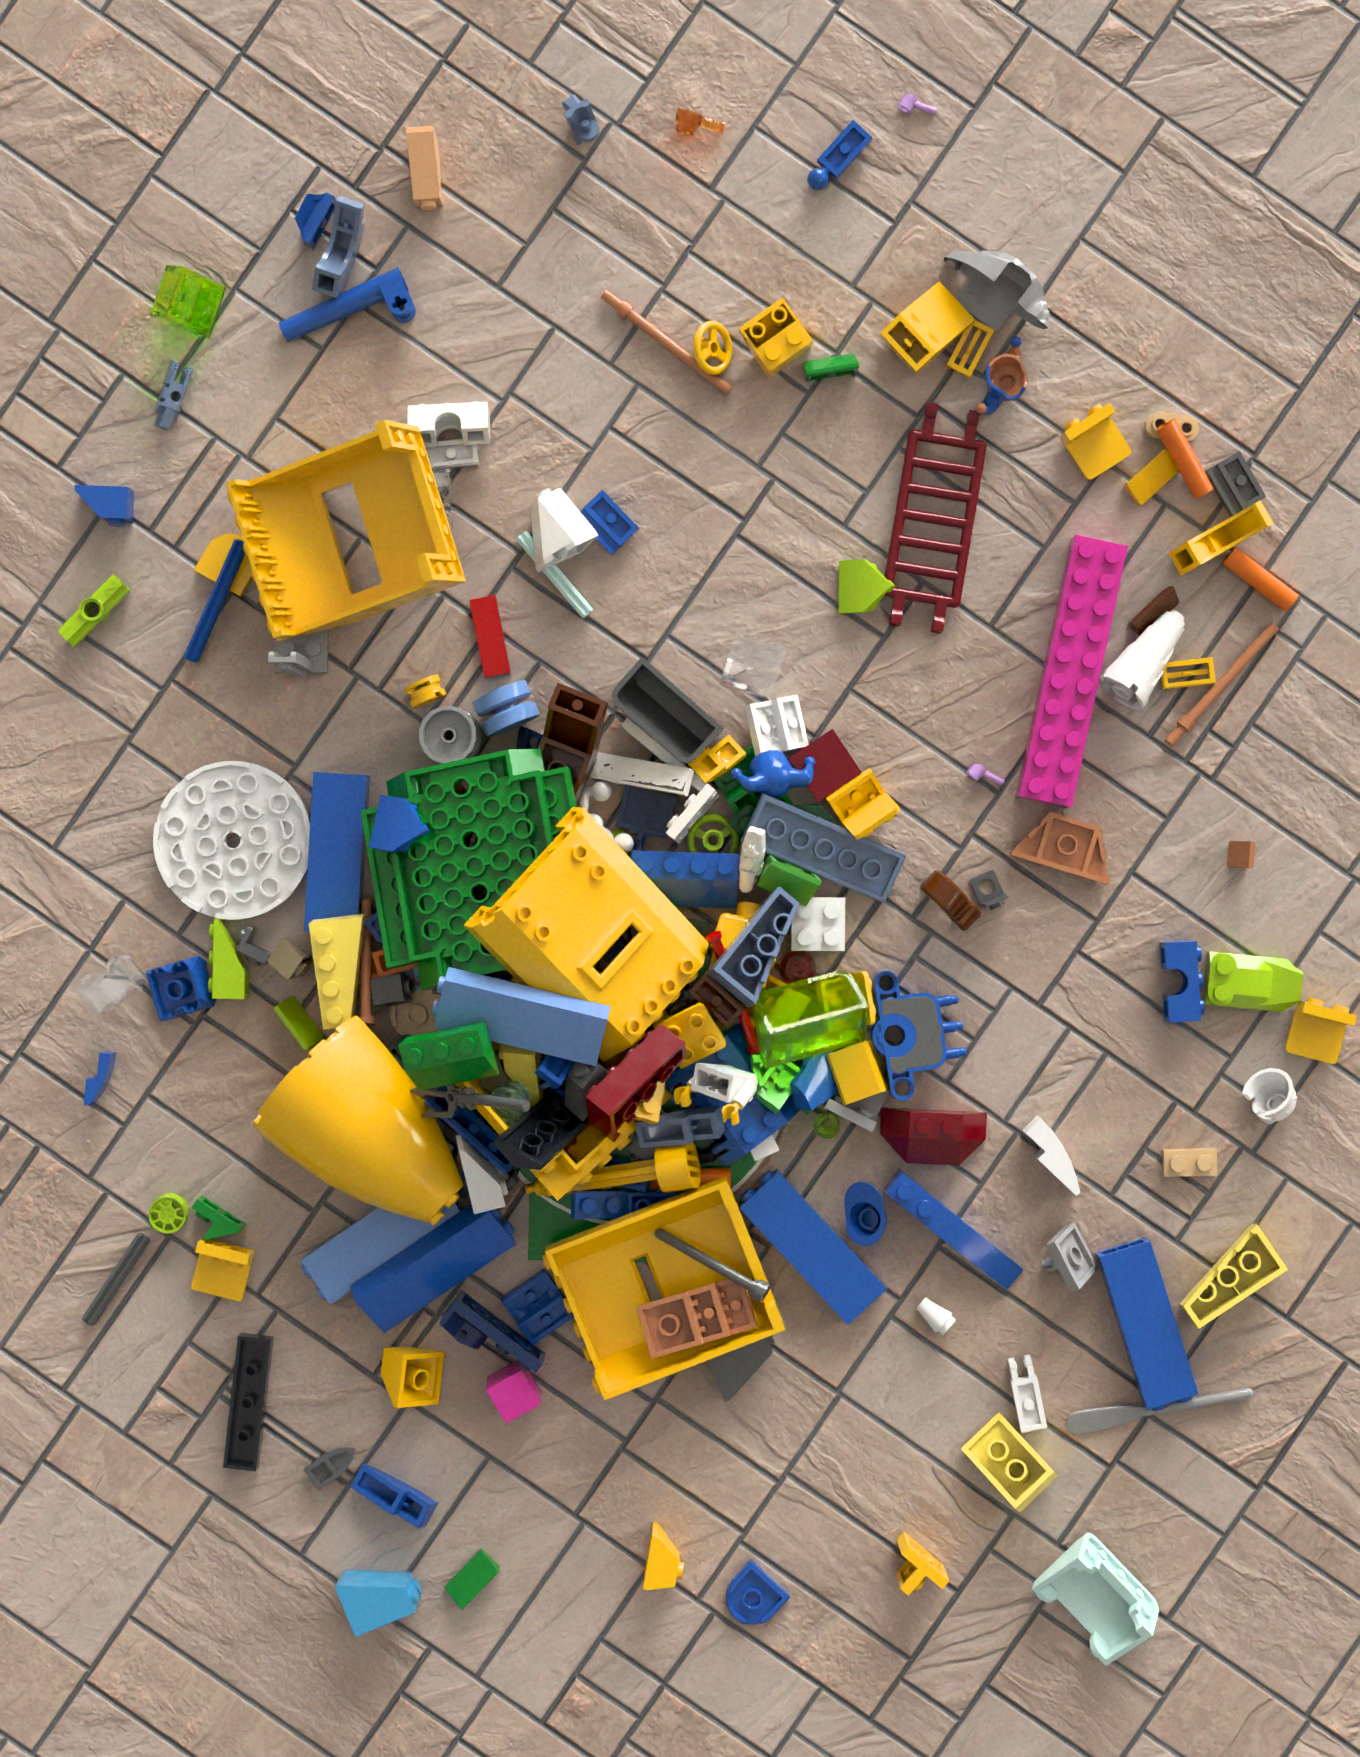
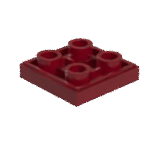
[788,729,862,802]

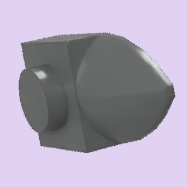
[304,1447,355,1491]

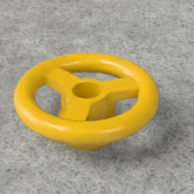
[693,321,732,375]

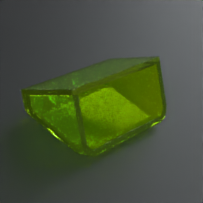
[752,971,870,1069]

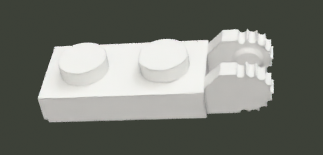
[1007,1354,1047,1433]

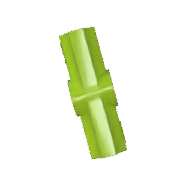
[58,574,131,647]

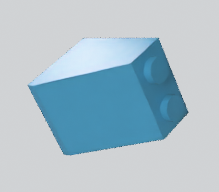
[335,1570,423,1637]

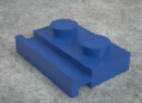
[580,490,639,556]

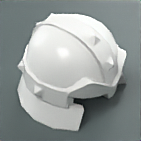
[1242,1068,1298,1124]

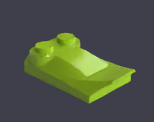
[1202,951,1303,1012]

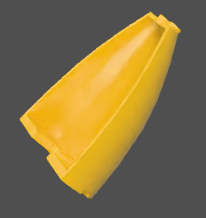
[253,1015,464,1226]

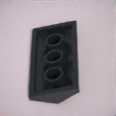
[494,1090,590,1170]

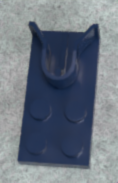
[440,1290,546,1372]

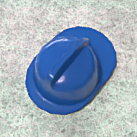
[844,1182,887,1246]

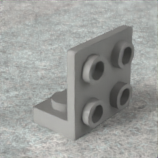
[823,1079,889,1132]

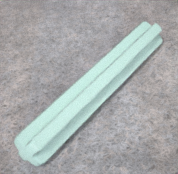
[517,531,593,618]

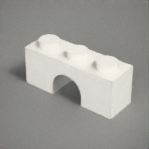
[408,402,490,447]

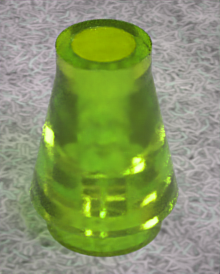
[814,1112,841,1139]

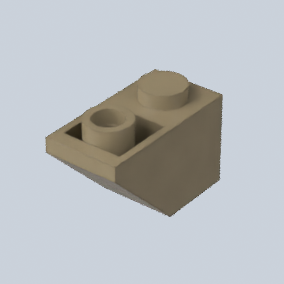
[267,938,312,980]

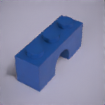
[1160,940,1205,1023]

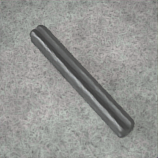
[82,1233,150,1326]

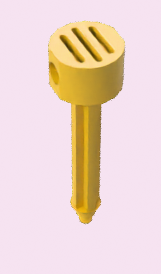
[525,1142,701,1198]

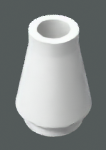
[916,1297,956,1336]

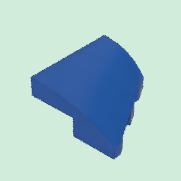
[790,1039,839,1111]

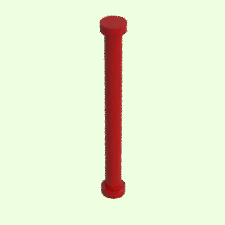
[706,931,764,1054]

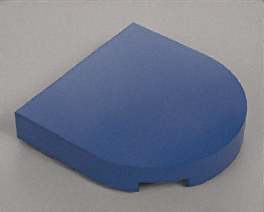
[726,1559,790,1624]

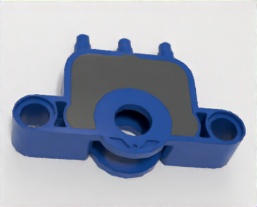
[870,971,967,1101]

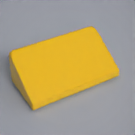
[1123,449,1179,507]

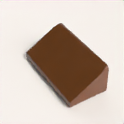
[1128,586,1179,636]
[688,969,747,1028]

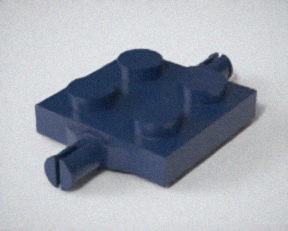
[616,761,678,851]

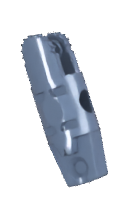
[155,359,193,430]

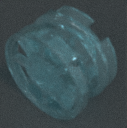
[490,1081,531,1124]

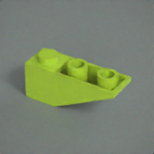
[208,918,249,999]

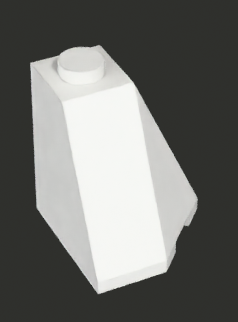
[530,488,598,573]

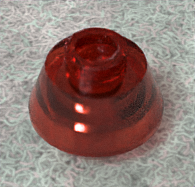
[780,951,816,986]

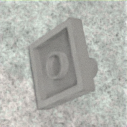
[1041,1222,1098,1293]

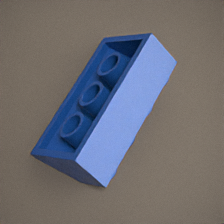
[631,851,739,909]

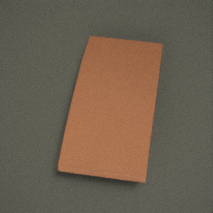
[636,1274,758,1359]

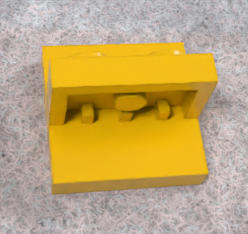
[896,1531,949,1596]

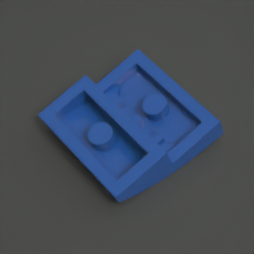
[501,1268,574,1346]

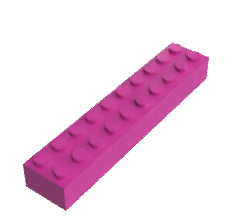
[1015,535,1128,808]

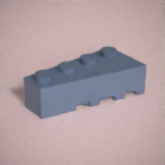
[707,886,800,1008]

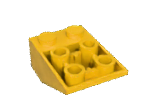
[880,281,975,376]

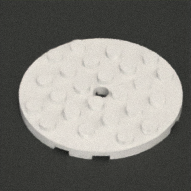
[153,761,310,920]

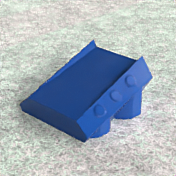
[146,956,217,1021]

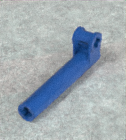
[278,267,416,342]

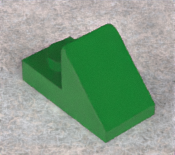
[191,1196,246,1240]

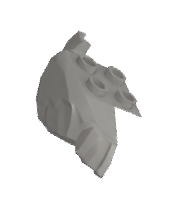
[944,250,1050,332]

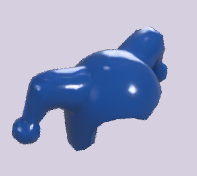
[731,750,815,798]

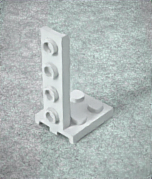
[623,718,720,844]

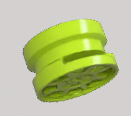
[148,1193,189,1234]

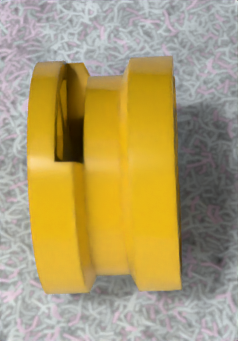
[404,674,446,709]

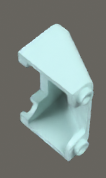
[1032,1533,1159,1666]

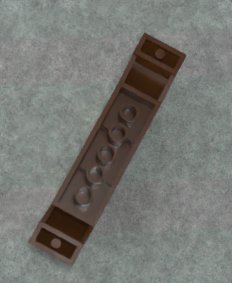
[475,682,608,900]

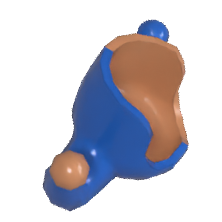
[975,336,1028,415]

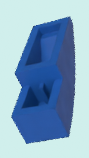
[351,1464,438,1528]

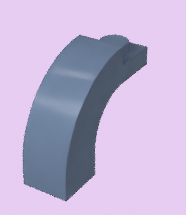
[312,196,365,298]

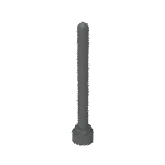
[655,1228,771,1304]

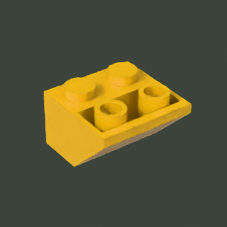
[739,298,813,378]

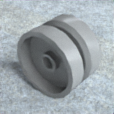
[419,706,483,764]

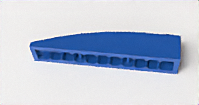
[884,1169,1024,1290]

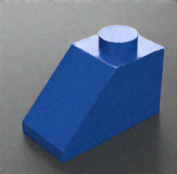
[75,485,134,527]

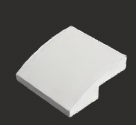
[744,695,809,757]

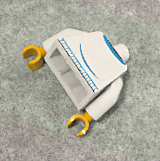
[673,1063,758,1126]

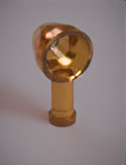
[675,108,725,136]

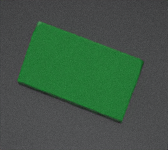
[803,354,859,382]
[444,1549,500,1610]

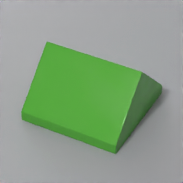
[757,854,822,907]

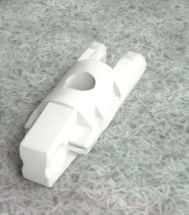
[738,826,766,893]

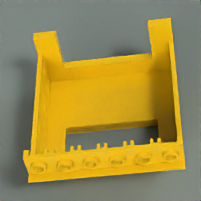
[226,420,466,642]

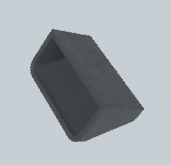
[612,657,723,763]

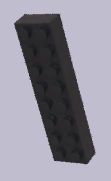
[223,1333,274,1471]

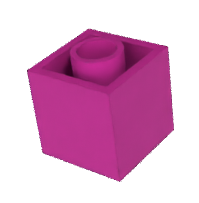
[486,1361,541,1423]

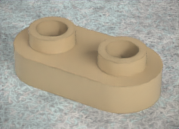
[1144,412,1199,443]

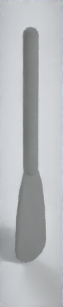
[1066,1388,1253,1435]

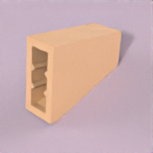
[406,126,443,210]

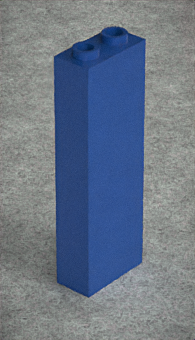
[304,772,370,932]
[738,1169,887,1325]
[350,1204,516,1333]
[1095,1237,1199,1411]

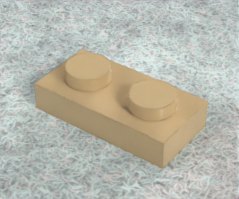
[1162,1148,1217,1177]

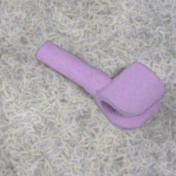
[898,94,937,115]
[966,763,1005,786]

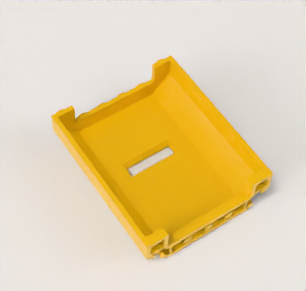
[463,807,709,1062]
[542,1176,785,1401]

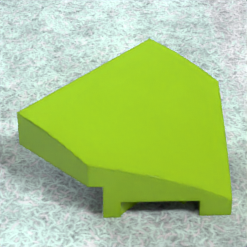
[838,559,895,614]

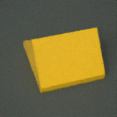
[826,1040,889,1106]

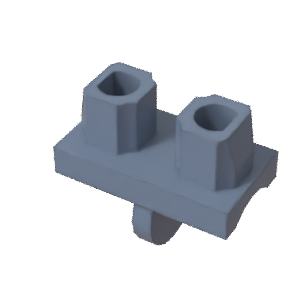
[562,95,600,145]

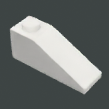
[456,1135,508,1214]

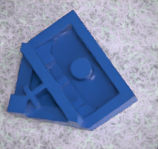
[369,795,430,853]

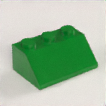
[398,1021,499,1091]

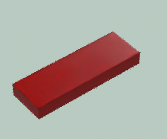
[469,595,511,679]

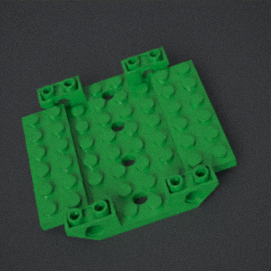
[361,749,577,991]

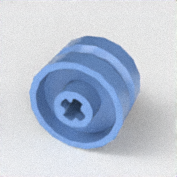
[472,680,540,738]

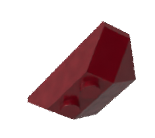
[880,1107,987,1166]

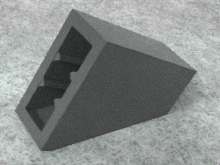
[707,1335,775,1402]

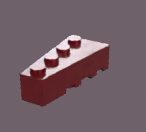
[585,1024,686,1142]

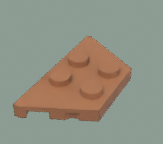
[1010,812,1110,885]

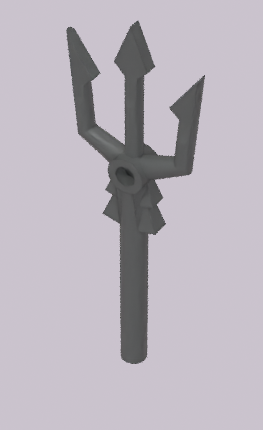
[410,1084,530,1118]

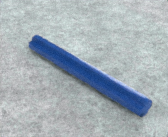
[184,539,245,662]

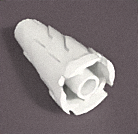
[1099,610,1185,710]

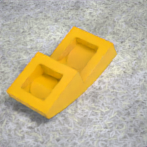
[688,735,746,784]

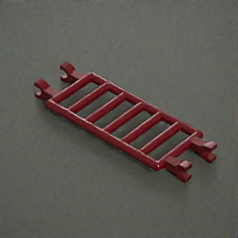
[884,403,987,634]

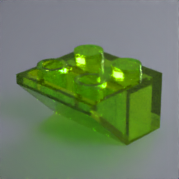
[150,265,226,338]

